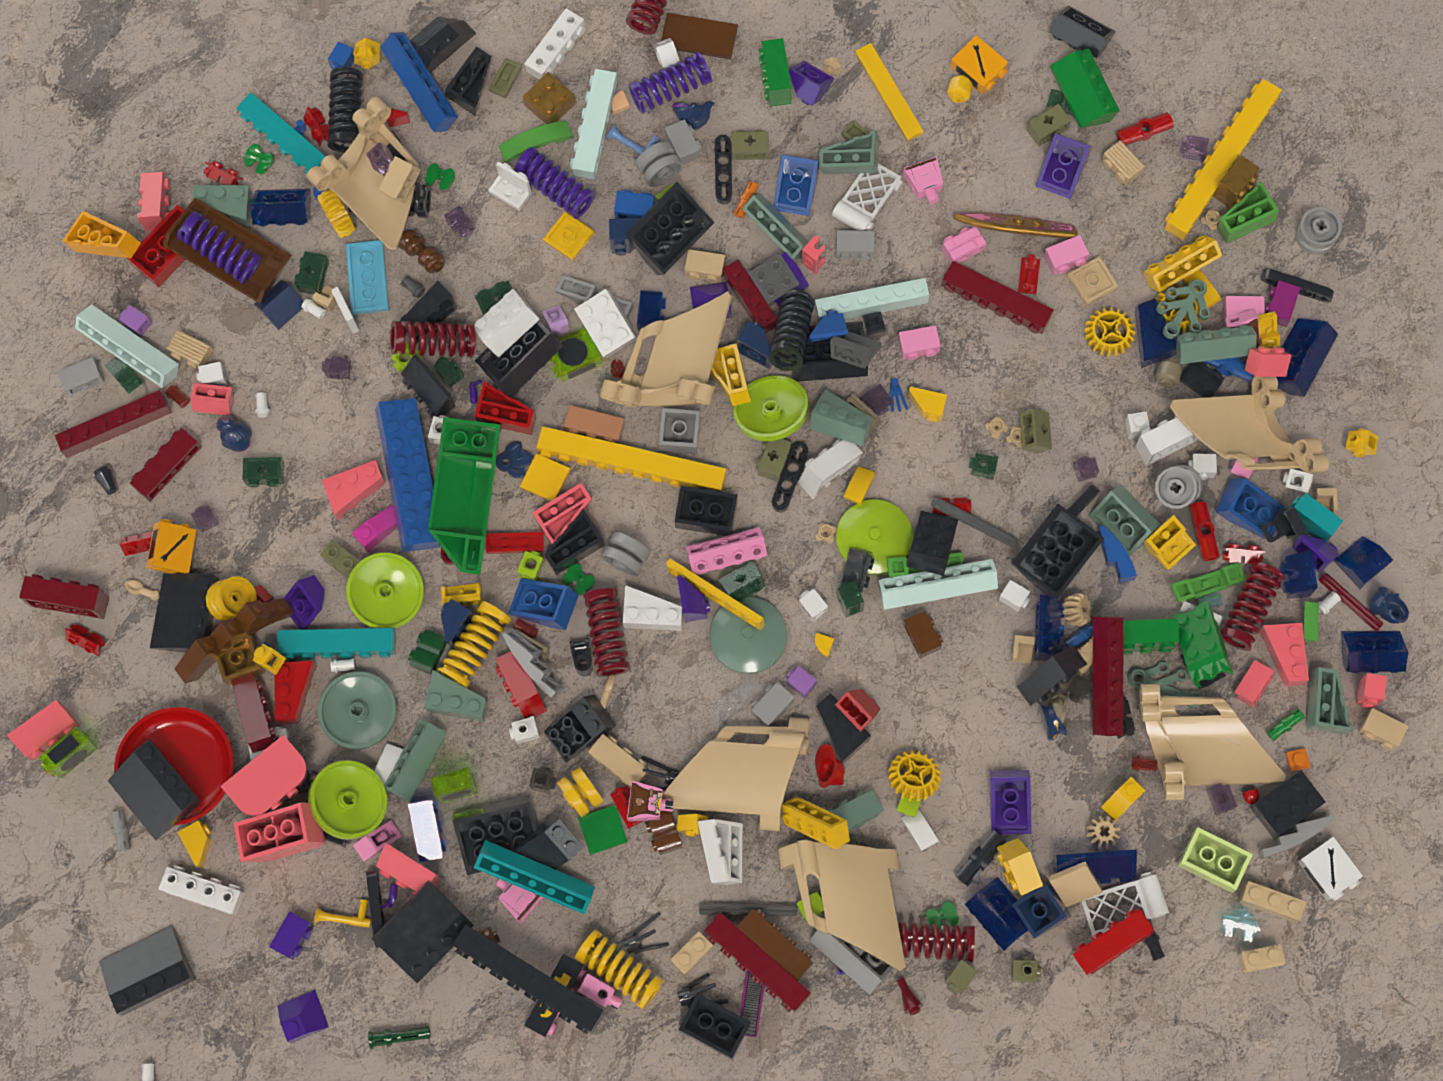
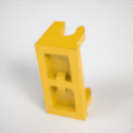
[441,582,482,606]

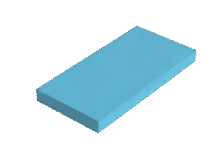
[346,240,389,315]

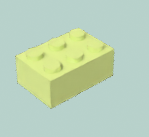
[1178,827,1253,893]

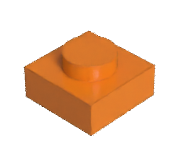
[1285,748,1311,773]

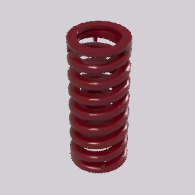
[626,0,667,35]
[390,321,476,358]
[1220,562,1285,651]
[583,588,630,677]
[898,921,975,962]

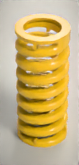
[437,601,511,688]
[575,929,664,1010]

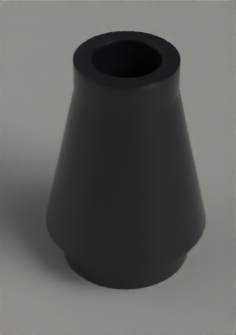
[94,466,118,495]

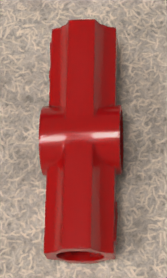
[1116,112,1174,146]
[1189,501,1220,561]

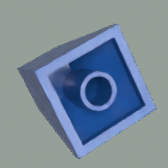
[807,311,848,343]

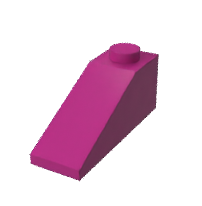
[352,505,397,552]

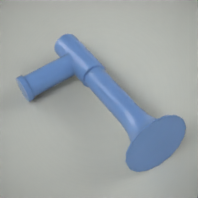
[606,124,660,155]

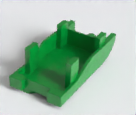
[1172,601,1233,688]

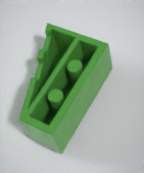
[1218,181,1279,244]

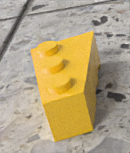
[710,343,751,406]

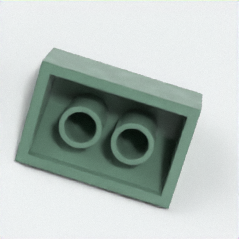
[1089,485,1161,556]

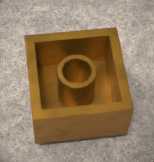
[522,72,576,124]
[1213,155,1260,209]
[217,635,265,686]

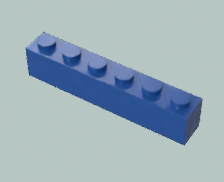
[380,32,458,132]

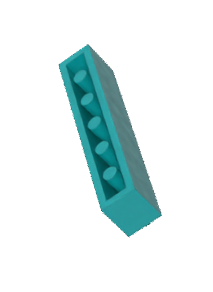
[236,92,326,174]
[277,628,396,660]
[474,840,595,914]

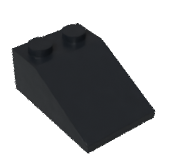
[512,814,584,870]

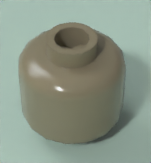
[1155,358,1182,388]

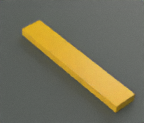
[855,43,924,142]
[666,559,765,630]

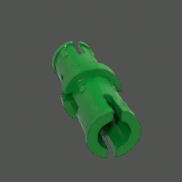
[1266,708,1305,741]

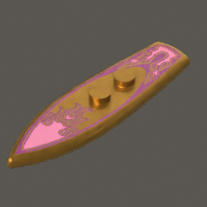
[953,212,1078,239]

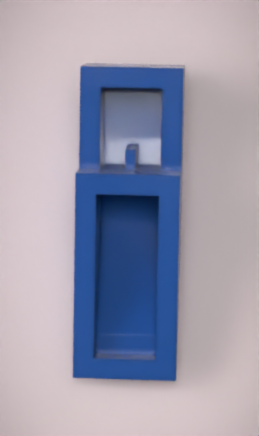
[1097,525,1137,584]

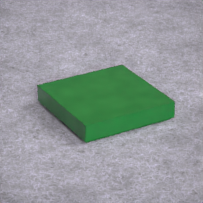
[578,805,628,856]

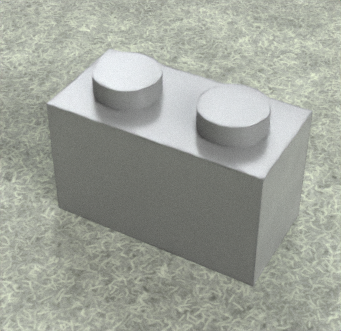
[665,119,702,165]
[836,230,874,261]
[57,357,105,397]
[751,682,795,727]

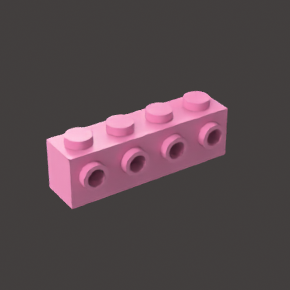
[686,527,768,575]

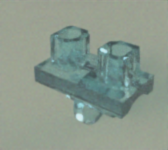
[1221,906,1260,942]

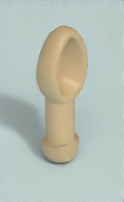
[124,580,160,600]
[600,674,616,709]

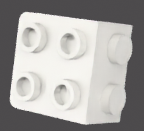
[488,162,532,211]

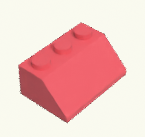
[7,700,80,760]
[376,843,441,895]

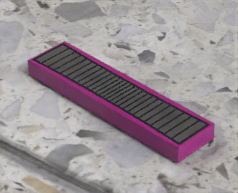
[740,971,765,1038]

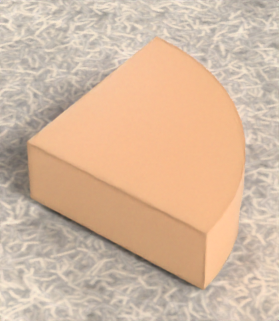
[611,90,630,114]

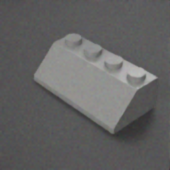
[810,930,894,995]

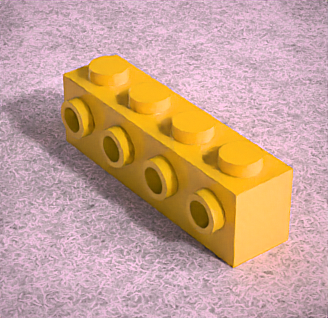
[1143,236,1222,292]
[782,796,850,849]

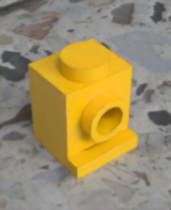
[252,644,286,675]
[676,814,708,837]

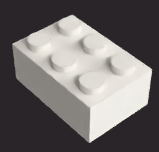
[474,289,539,357]
[574,289,638,358]
[1135,415,1198,466]

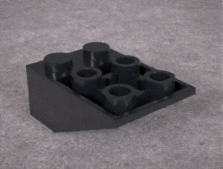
[544,694,616,763]

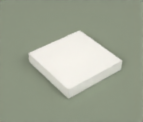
[332,287,359,334]

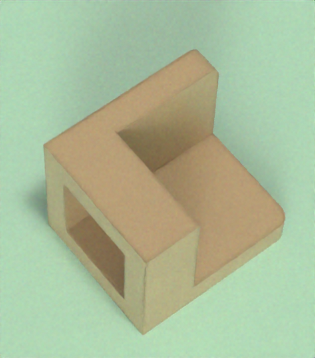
[312,285,342,312]
[1313,488,1338,514]
[1011,635,1035,664]

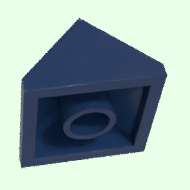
[254,280,303,330]

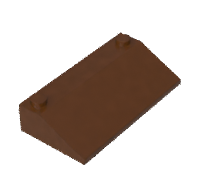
[163,198,292,304]

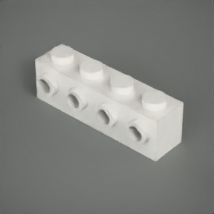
[524,8,585,80]
[158,865,245,916]

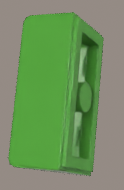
[1304,601,1319,645]

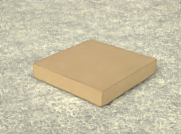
[1067,256,1119,306]
[1049,862,1102,907]

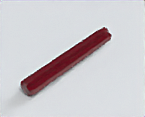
[1319,573,1383,631]

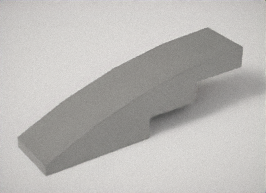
[556,275,634,319]
[502,628,563,698]
[1258,815,1335,860]

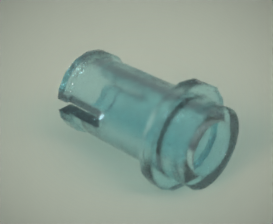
[1197,593,1223,608]

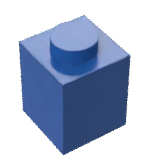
[328,41,354,70]

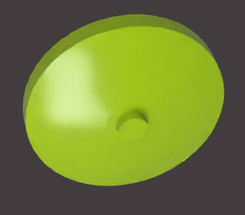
[733,375,809,441]
[836,499,913,575]
[346,552,424,628]
[308,760,387,840]

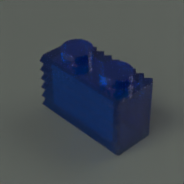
[637,290,667,331]

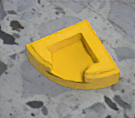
[815,633,834,658]

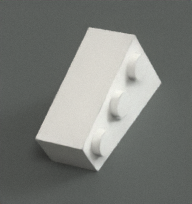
[798,439,863,499]
[623,585,683,631]
[698,819,743,885]

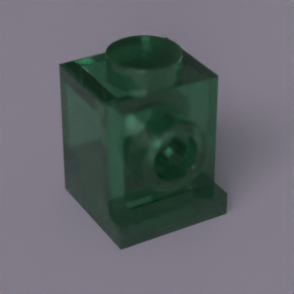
[434,357,464,388]
[969,453,999,480]

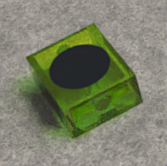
[548,327,603,383]
[38,727,98,779]
[430,767,479,805]

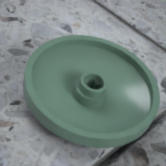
[710,597,787,674]
[318,672,397,750]

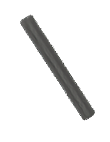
[931,497,1018,548]
[699,903,798,916]

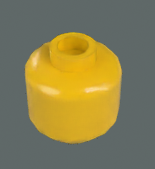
[947,75,973,103]

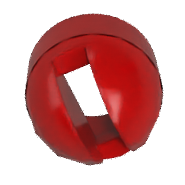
[1242,789,1259,804]

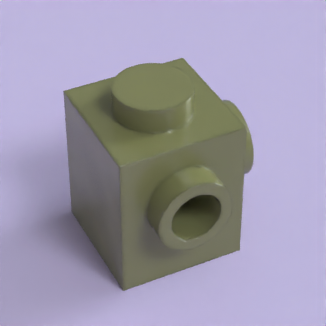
[1011,957,1041,983]

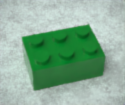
[759,38,791,107]
[1124,619,1179,655]

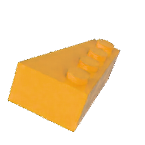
[62,211,141,258]

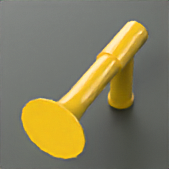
[314,899,371,928]

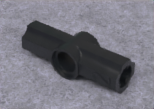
[955,830,1007,887]

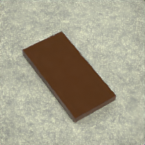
[661,13,738,60]

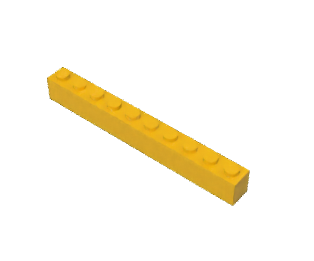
[1165,79,1282,241]
[536,426,727,492]

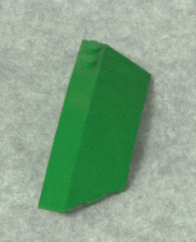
[428,417,500,575]

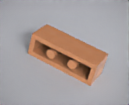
[563,405,625,444]

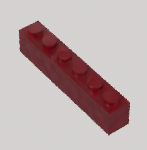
[942,261,1054,334]
[54,390,172,458]
[1093,616,1124,736]
[704,913,811,1013]

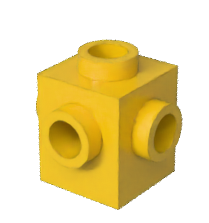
[353,38,381,69]
[1345,428,1379,458]

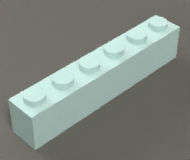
[570,69,618,180]
[815,278,929,322]
[75,305,179,388]
[879,559,998,610]

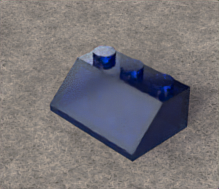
[250,189,311,226]
[1034,594,1064,661]
[1341,631,1409,673]
[965,877,1029,951]

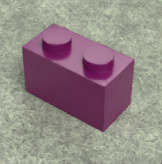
[1265,281,1301,327]

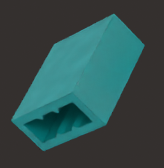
[1289,493,1343,541]

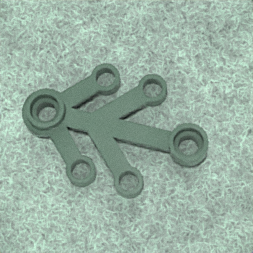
[1156,280,1210,339]
[1128,662,1202,708]

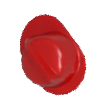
[815,744,845,788]

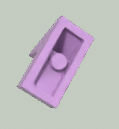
[542,305,569,336]

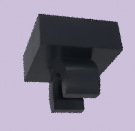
[862,312,886,336]

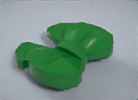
[244,144,274,175]
[424,163,455,190]
[562,564,595,596]
[925,901,959,931]

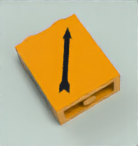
[950,35,1009,95]
[146,519,197,574]

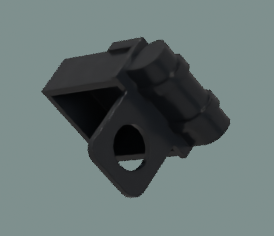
[1261,507,1307,543]

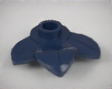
[496,442,534,479]

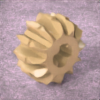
[1062,593,1093,626]
[1087,816,1121,850]

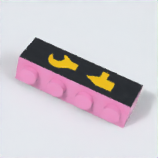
[524,954,586,1038]

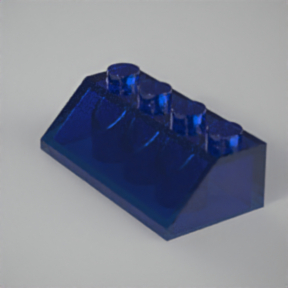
[1276,318,1338,397]
[1052,849,1137,884]

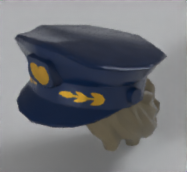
[1039,693,1068,741]

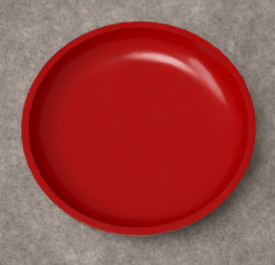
[114,707,234,826]

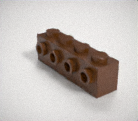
[737,909,814,981]

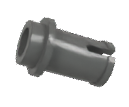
[400,276,425,298]

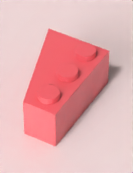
[322,460,385,520]
[1260,623,1309,686]

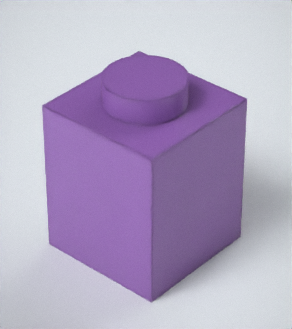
[119,305,152,337]
[786,666,817,699]

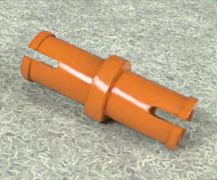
[733,181,759,219]

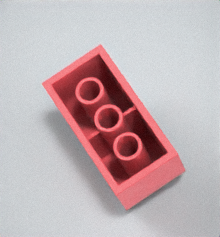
[220,735,307,817]
[234,803,326,862]

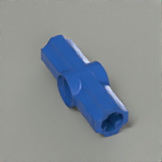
[1204,357,1255,383]

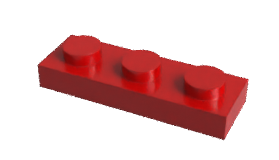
[486,532,544,554]

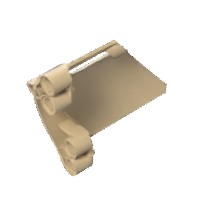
[306,97,419,250]
[599,292,732,407]
[1170,376,1329,473]
[1139,683,1287,800]
[662,717,810,831]
[778,840,906,971]

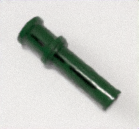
[368,1026,431,1049]

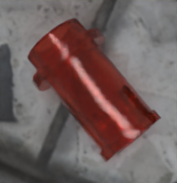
[611,359,625,378]
[165,385,190,408]
[513,618,539,639]
[1132,756,1158,772]

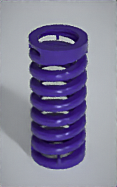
[628,52,712,114]
[514,147,595,219]
[177,211,262,285]

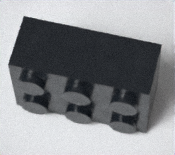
[674,486,738,536]
[906,510,958,576]
[1250,770,1326,840]

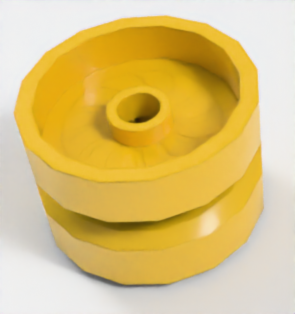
[206,576,257,621]
[556,767,604,818]

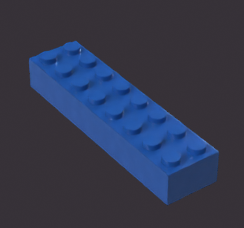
[375,398,440,552]

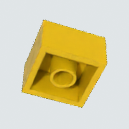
[996,838,1043,895]

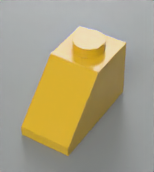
[908,387,947,422]
[1101,777,1145,820]
[177,820,212,869]

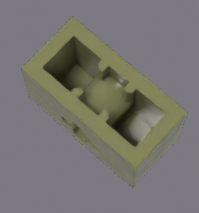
[1026,104,1071,147]
[732,130,769,160]
[1020,409,1052,454]
[756,439,792,482]
[320,540,360,579]
[945,960,978,995]

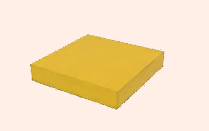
[543,211,595,261]
[520,453,571,501]

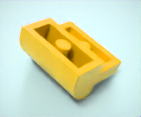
[1144,515,1196,570]

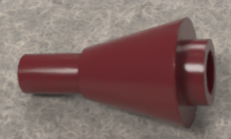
[897,978,923,1016]

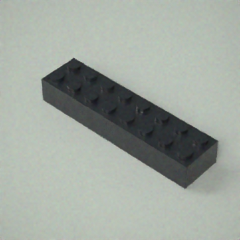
[452,924,606,1034]

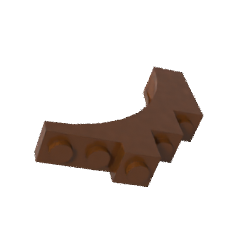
[174,598,294,684]

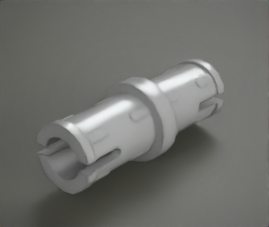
[111,810,130,852]

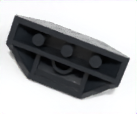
[410,17,476,73]

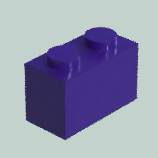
[269,912,313,960]

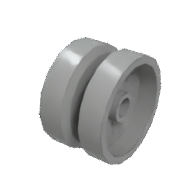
[635,141,683,187]
[1295,207,1342,255]
[1155,465,1203,509]
[601,532,650,577]

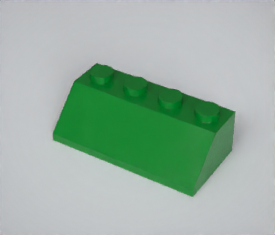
[1050,49,1120,129]

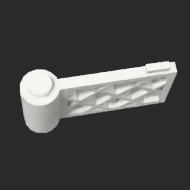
[832,164,903,231]
[1081,872,1170,936]

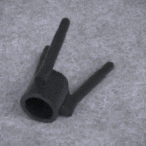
[641,756,679,790]
[622,912,669,955]
[677,974,729,1009]

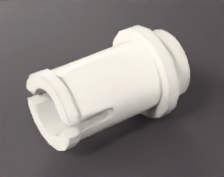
[301,298,327,320]
[255,392,270,418]
[1317,591,1341,615]
[330,658,355,674]
[141,1064,155,1081]

